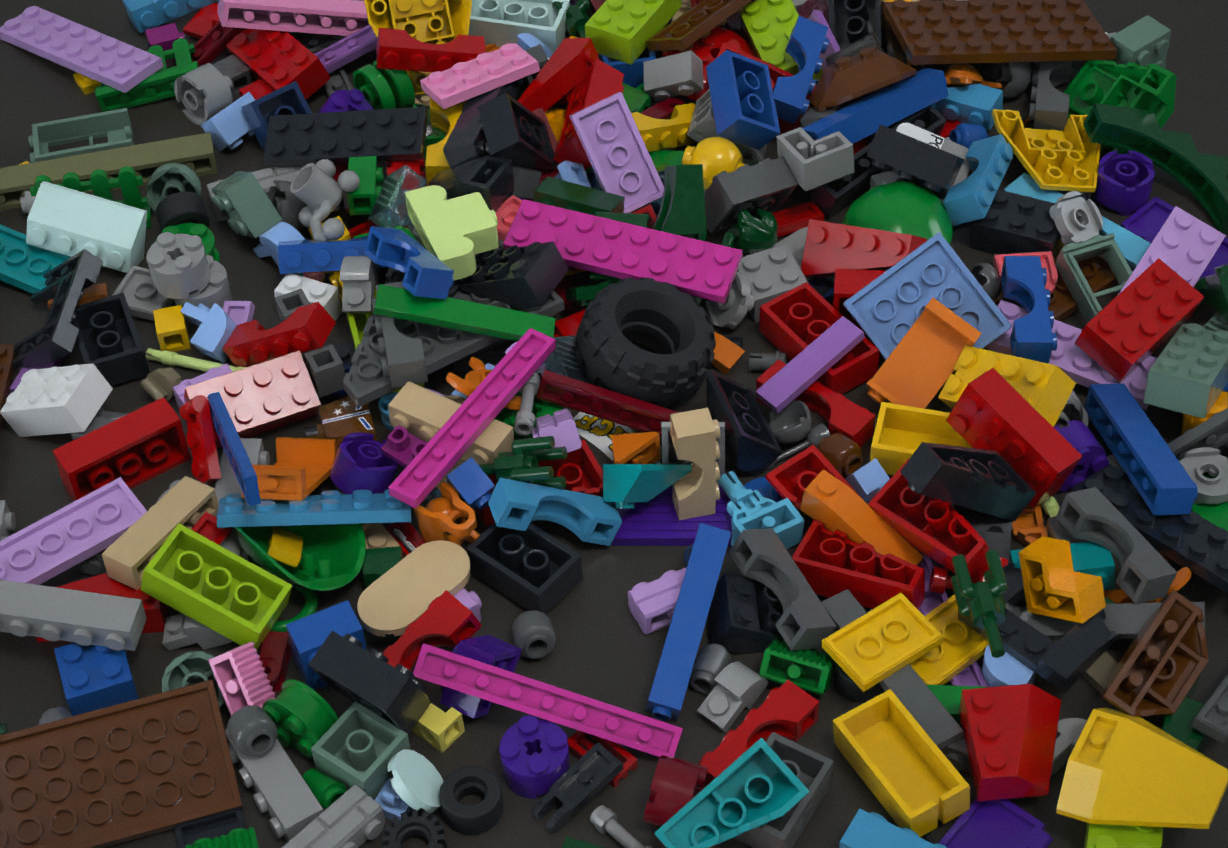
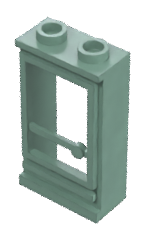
[28,108,134,163]
[1055,233,1133,323]

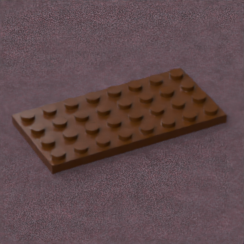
[883,0,1117,65]
[0,680,244,848]

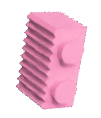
[208,642,275,716]

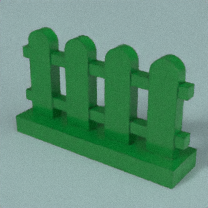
[95,38,199,112]
[30,166,152,228]

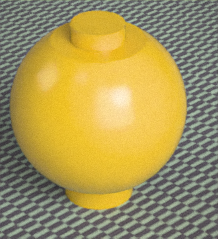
[682,137,745,190]

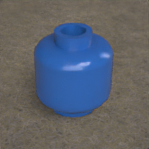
[949,123,990,149]

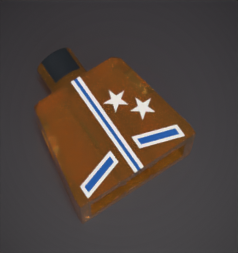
[304,396,377,453]

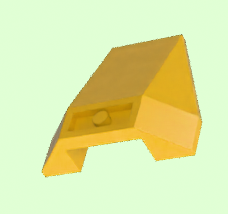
[364,0,472,96]
[991,109,1101,192]
[1056,707,1228,829]

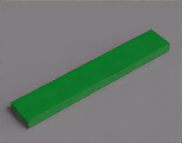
[373,284,556,341]

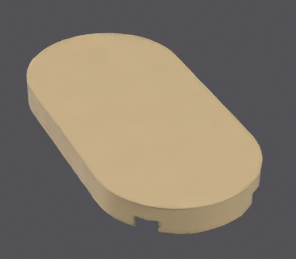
[357,540,471,637]

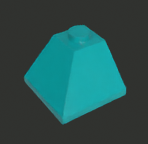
[603,464,692,508]

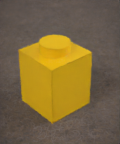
[153,305,191,352]

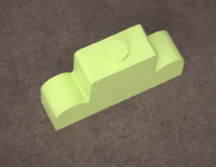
[405,185,499,281]

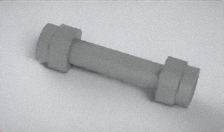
[514,372,540,435]
[590,805,653,848]

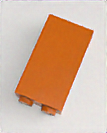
[866,297,982,409]
[241,437,337,501]

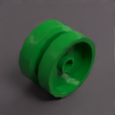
[352,60,416,110]

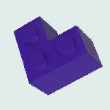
[440,635,522,718]

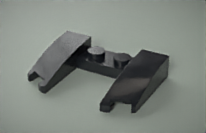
[11,249,103,368]
[958,563,1118,693]

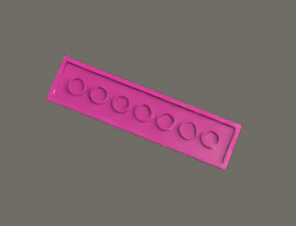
[503,199,743,304]

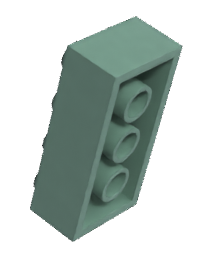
[1144,323,1228,419]

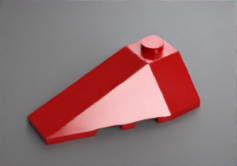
[765,444,862,509]

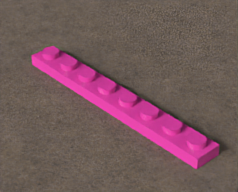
[389,328,556,509]
[413,643,683,757]

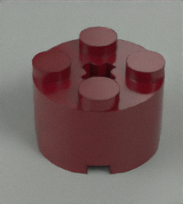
[643,755,708,827]

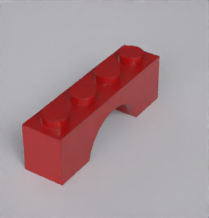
[376,28,486,73]
[222,302,336,367]
[756,360,875,448]
[383,590,482,671]
[699,680,819,788]

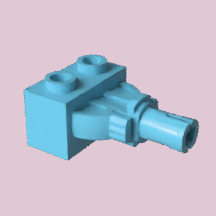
[718,471,805,549]

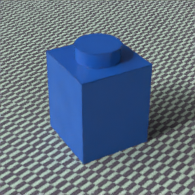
[446,457,495,510]

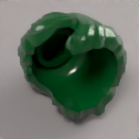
[727,208,778,255]

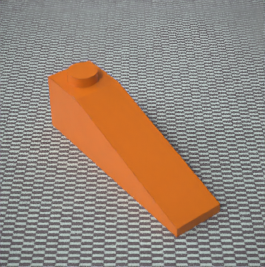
[800,469,923,566]

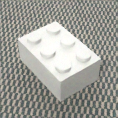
[0,363,113,437]

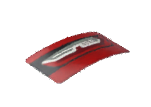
[385,522,427,556]

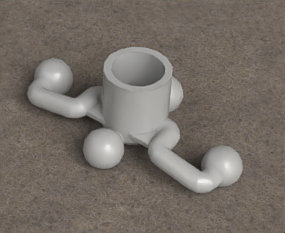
[290,159,360,241]

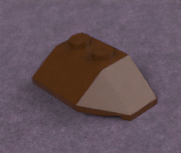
[809,47,917,112]
[1102,590,1209,717]

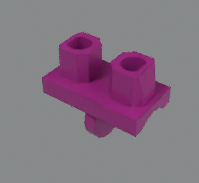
[381,425,427,469]

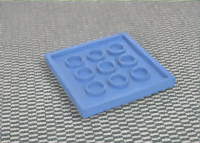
[843,232,1012,361]

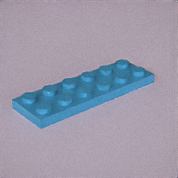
[217,489,411,528]

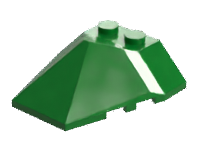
[1064,60,1177,160]

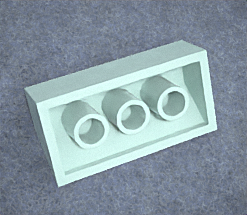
[468,0,570,53]
[26,181,147,273]

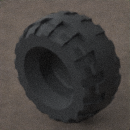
[575,277,716,408]

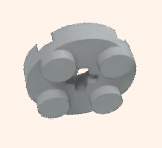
[1049,191,1103,245]
[704,272,755,330]
[1179,447,1228,504]

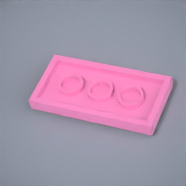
[420,43,540,109]

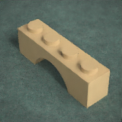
[670,407,721,520]

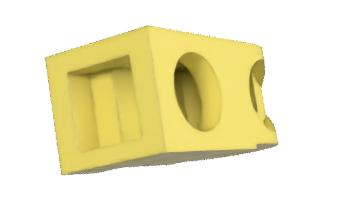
[412,693,465,753]

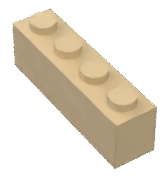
[388,381,514,465]
[102,476,219,590]

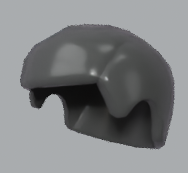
[971,263,1001,299]
[769,401,812,444]

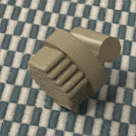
[140,367,181,401]

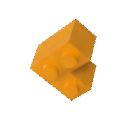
[1018,536,1106,624]

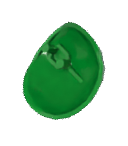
[842,181,953,244]
[234,523,366,591]

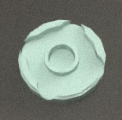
[387,749,443,814]

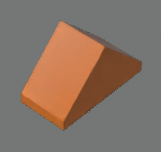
[612,432,661,464]

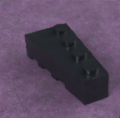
[900,442,1037,522]

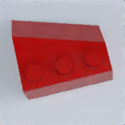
[959,684,1061,801]

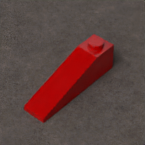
[518,38,600,112]

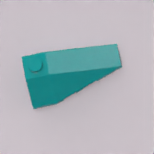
[654,737,810,848]

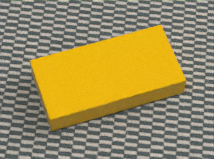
[267,526,303,567]

